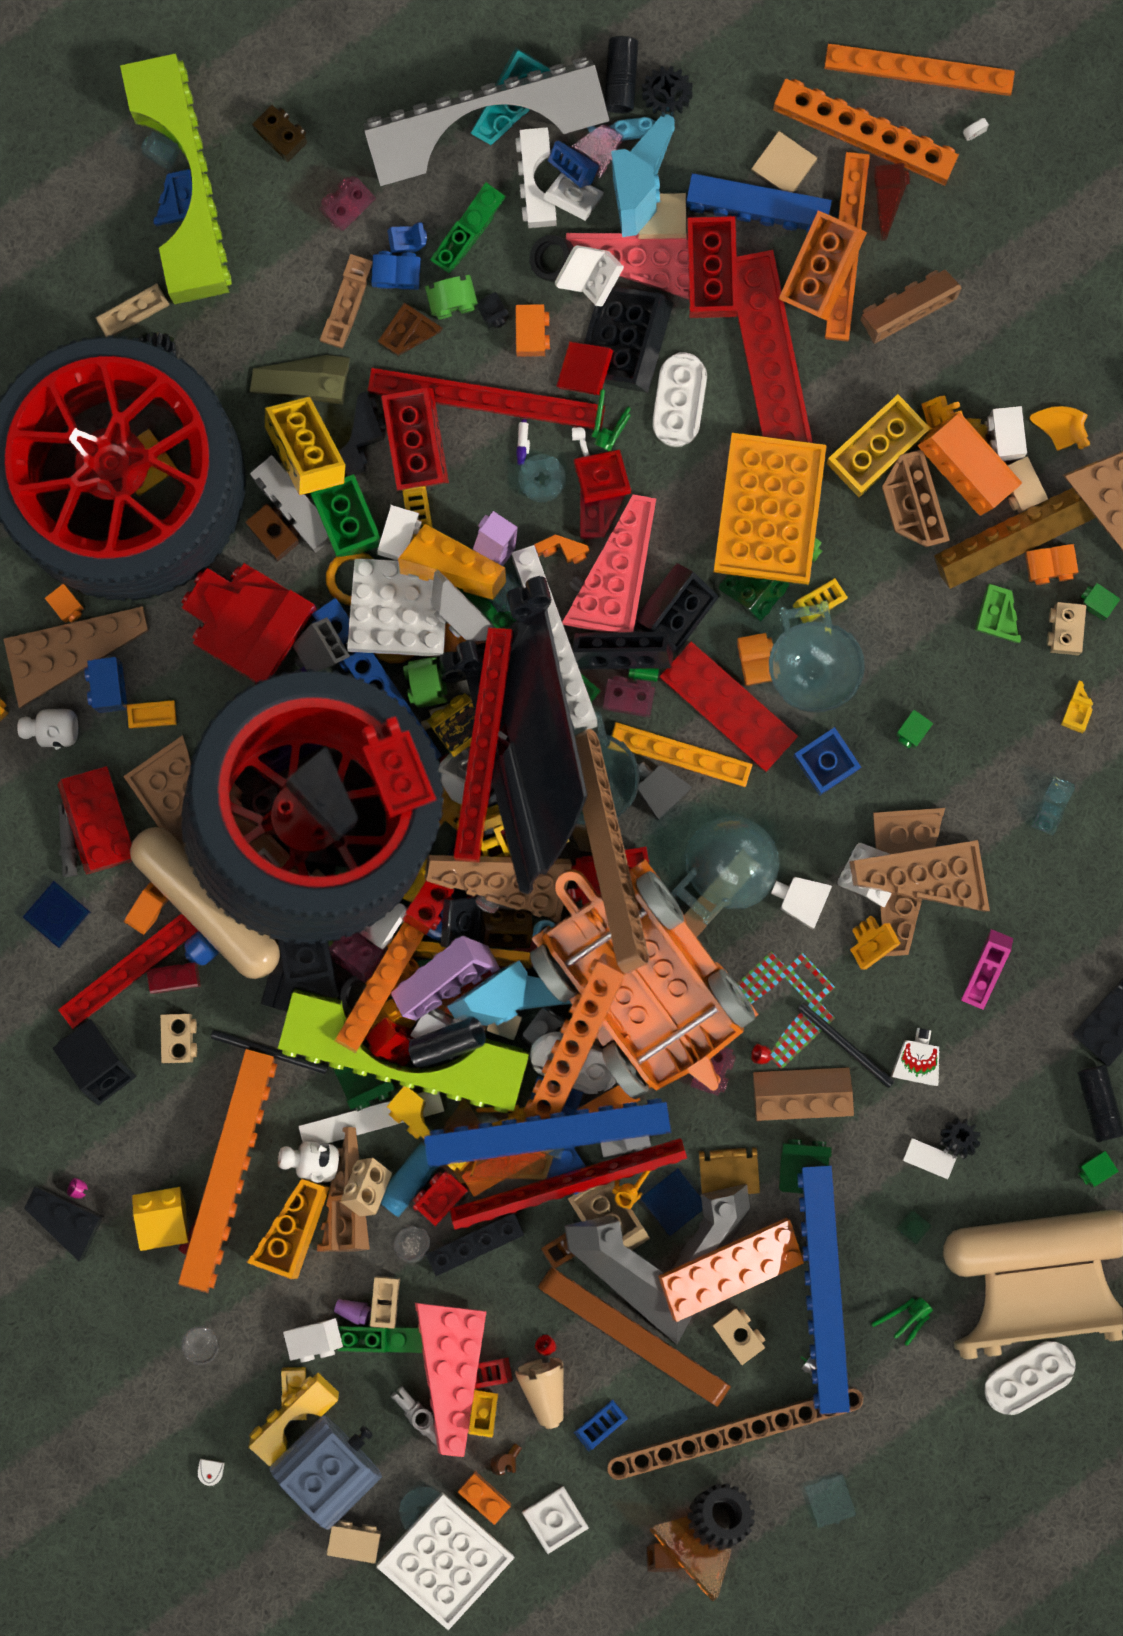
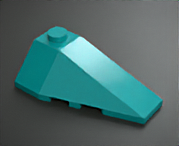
[471,47,550,145]

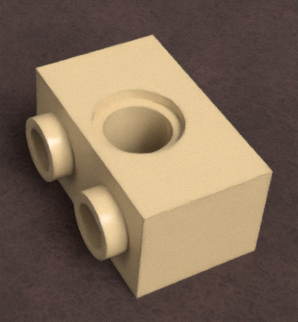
[712,1307,765,1365]

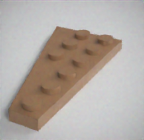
[1063,450,1123,552]
[4,606,149,709]
[123,735,191,845]
[873,808,945,957]
[849,840,990,912]
[425,855,572,923]

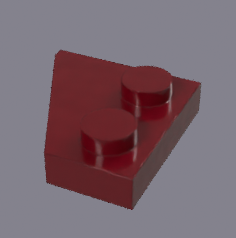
[580,490,625,539]

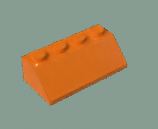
[918,412,1022,516]

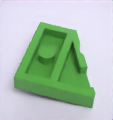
[975,584,1021,643]

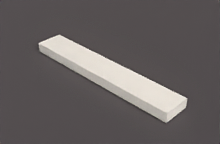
[299,1091,444,1144]

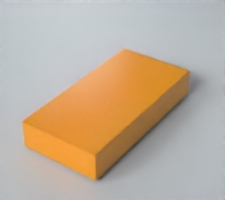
[127,700,177,729]

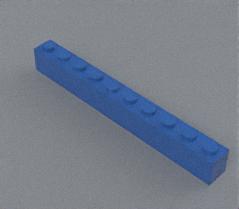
[424,1099,671,1167]
[797,1166,850,1414]

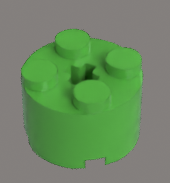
[425,275,478,320]
[403,656,447,708]

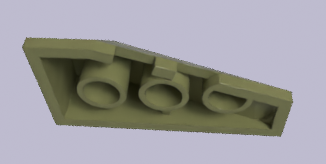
[250,355,350,405]

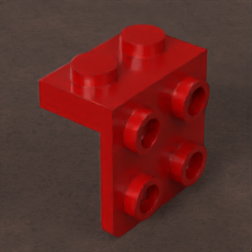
[412,1171,468,1226]

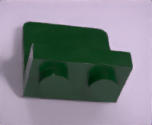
[719,574,790,622]
[333,1048,395,1111]
[779,1139,832,1194]

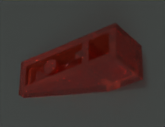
[874,163,910,241]

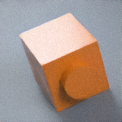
[45,584,84,623]

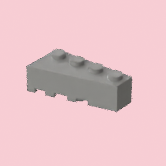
[250,455,330,553]

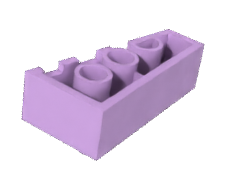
[473,511,517,566]
[391,936,500,1021]

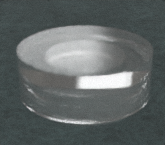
[476,895,500,913]

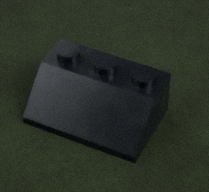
[635,563,719,653]

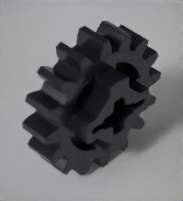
[642,66,693,117]

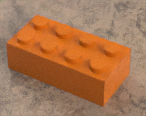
[779,210,867,320]

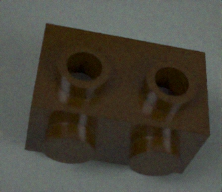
[252,105,307,163]
[481,909,533,948]

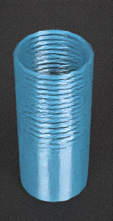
[380,1142,440,1217]

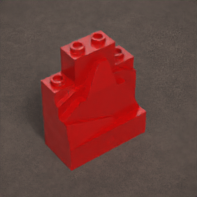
[181,563,317,684]

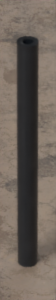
[797,1002,895,1088]
[211,1030,328,1074]

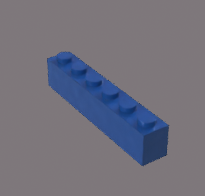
[686,174,832,233]

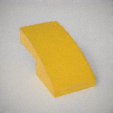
[281,1367,307,1420]

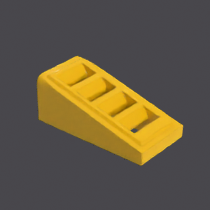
[402,487,432,539]
[793,578,848,625]

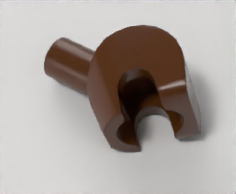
[491,1443,522,1475]

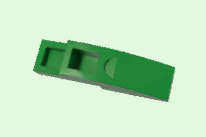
[430,182,506,274]
[337,1326,423,1353]

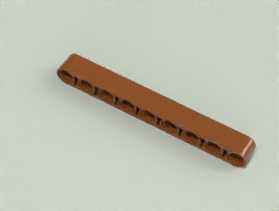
[538,1267,731,1407]

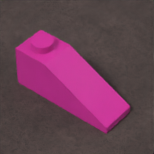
[961,929,1013,1010]

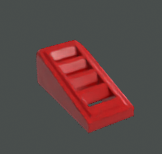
[475,1358,513,1389]

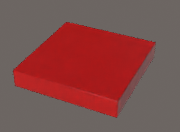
[556,342,613,396]
[574,449,631,503]

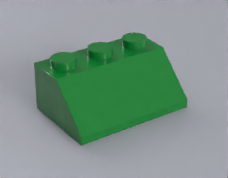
[310,474,381,557]

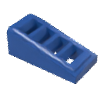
[548,141,599,188]
[574,1400,628,1451]

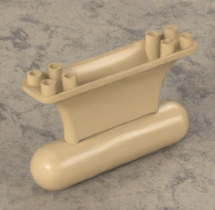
[130,784,325,979]
[943,1210,1123,1359]

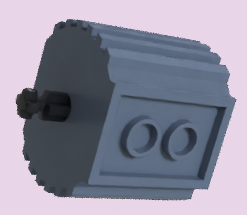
[270,1415,382,1530]

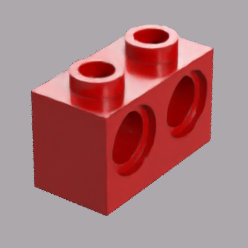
[402,881,454,935]

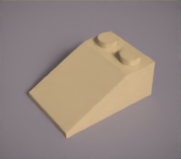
[568,1181,650,1251]

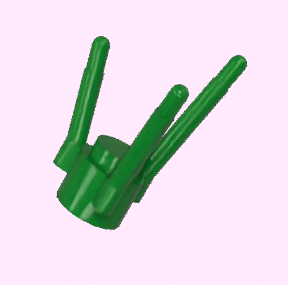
[591,389,631,451]
[871,1296,933,1346]

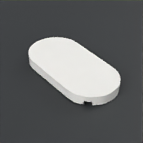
[652,353,707,447]
[530,1032,616,1094]
[985,1341,1075,1415]

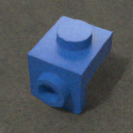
[387,222,427,253]

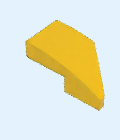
[1061,680,1093,734]

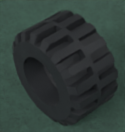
[688,1483,755,1550]

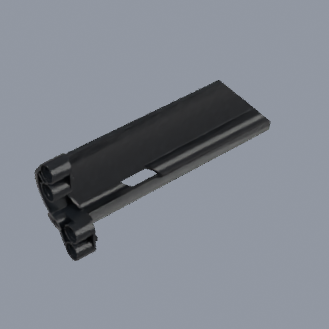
[438,576,587,895]

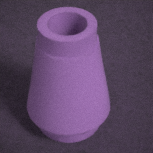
[334,1299,372,1326]

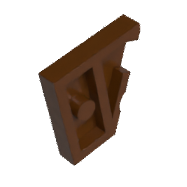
[378,303,442,356]

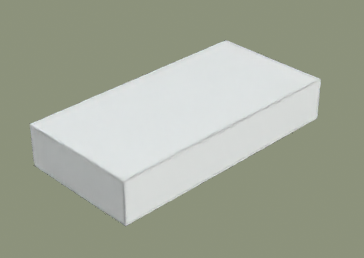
[902,1138,957,1179]

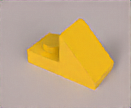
[468,1390,498,1438]

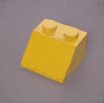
[132,1187,188,1251]

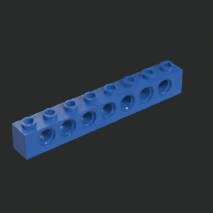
[312,598,442,761]

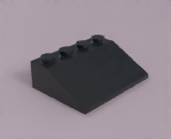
[584,287,674,393]

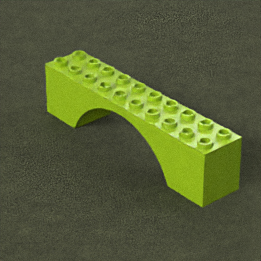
[120,54,232,304]
[278,988,529,1113]

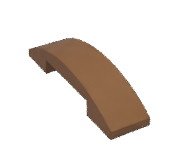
[320,254,373,349]

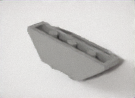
[431,570,496,641]

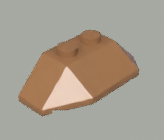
[882,450,950,547]

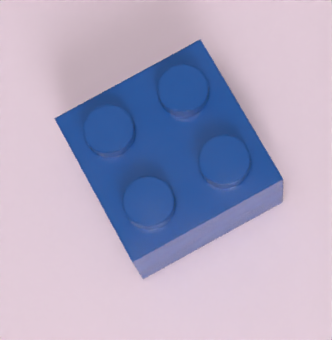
[84,657,127,713]
[793,727,861,796]

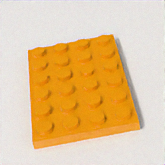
[714,433,827,585]

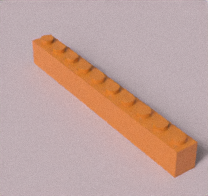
[178,1049,278,1293]

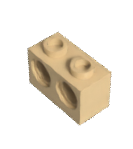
[161,1014,197,1063]
[340,1158,392,1217]
[370,1276,400,1328]

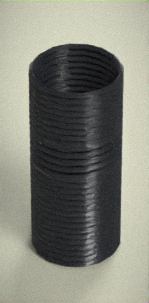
[604,36,639,113]
[408,1017,485,1069]
[1077,1065,1123,1142]

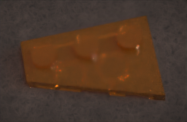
[470,1151,554,1180]

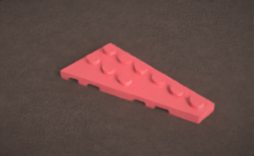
[566,233,689,299]
[562,494,656,633]
[415,1302,486,1457]

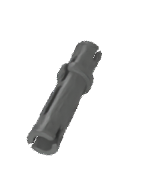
[58,805,78,877]

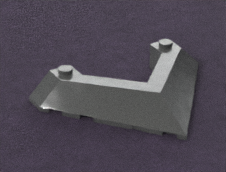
[564,1184,750,1345]

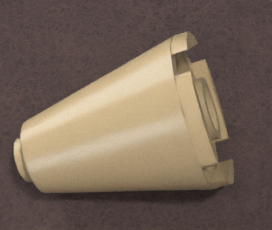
[515,1358,564,1429]

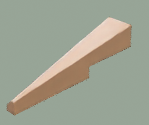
[317,1127,370,1252]

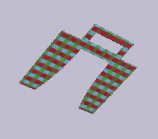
[737,951,835,1069]

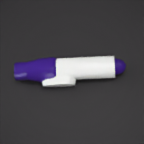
[516,419,530,465]

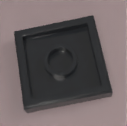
[441,895,483,948]

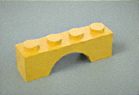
[387,1087,470,1171]
[249,1373,339,1467]

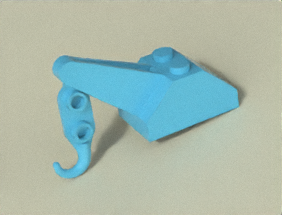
[587,114,675,237]
[447,920,571,1026]

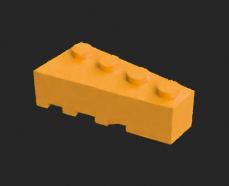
[398,524,506,600]
[247,1179,330,1279]

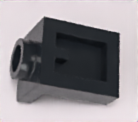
[476,292,509,329]

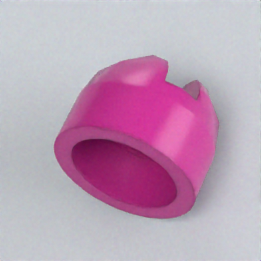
[67,1178,88,1199]

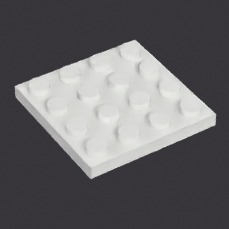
[347,559,446,656]
[376,1492,514,1630]

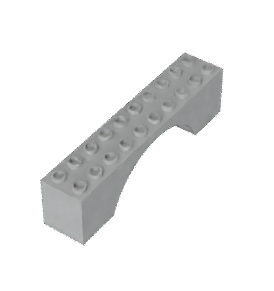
[363,57,609,186]

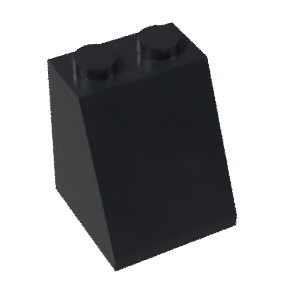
[53,1019,137,1106]

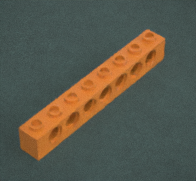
[773,79,959,186]
[523,953,626,1122]

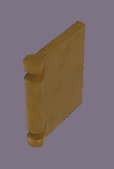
[699,1147,760,1194]

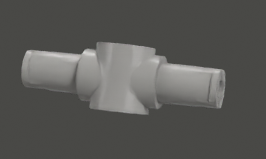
[391,1386,437,1447]

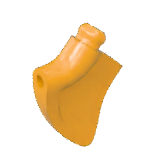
[1030,406,1090,451]

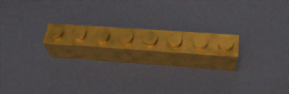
[934,487,1096,589]

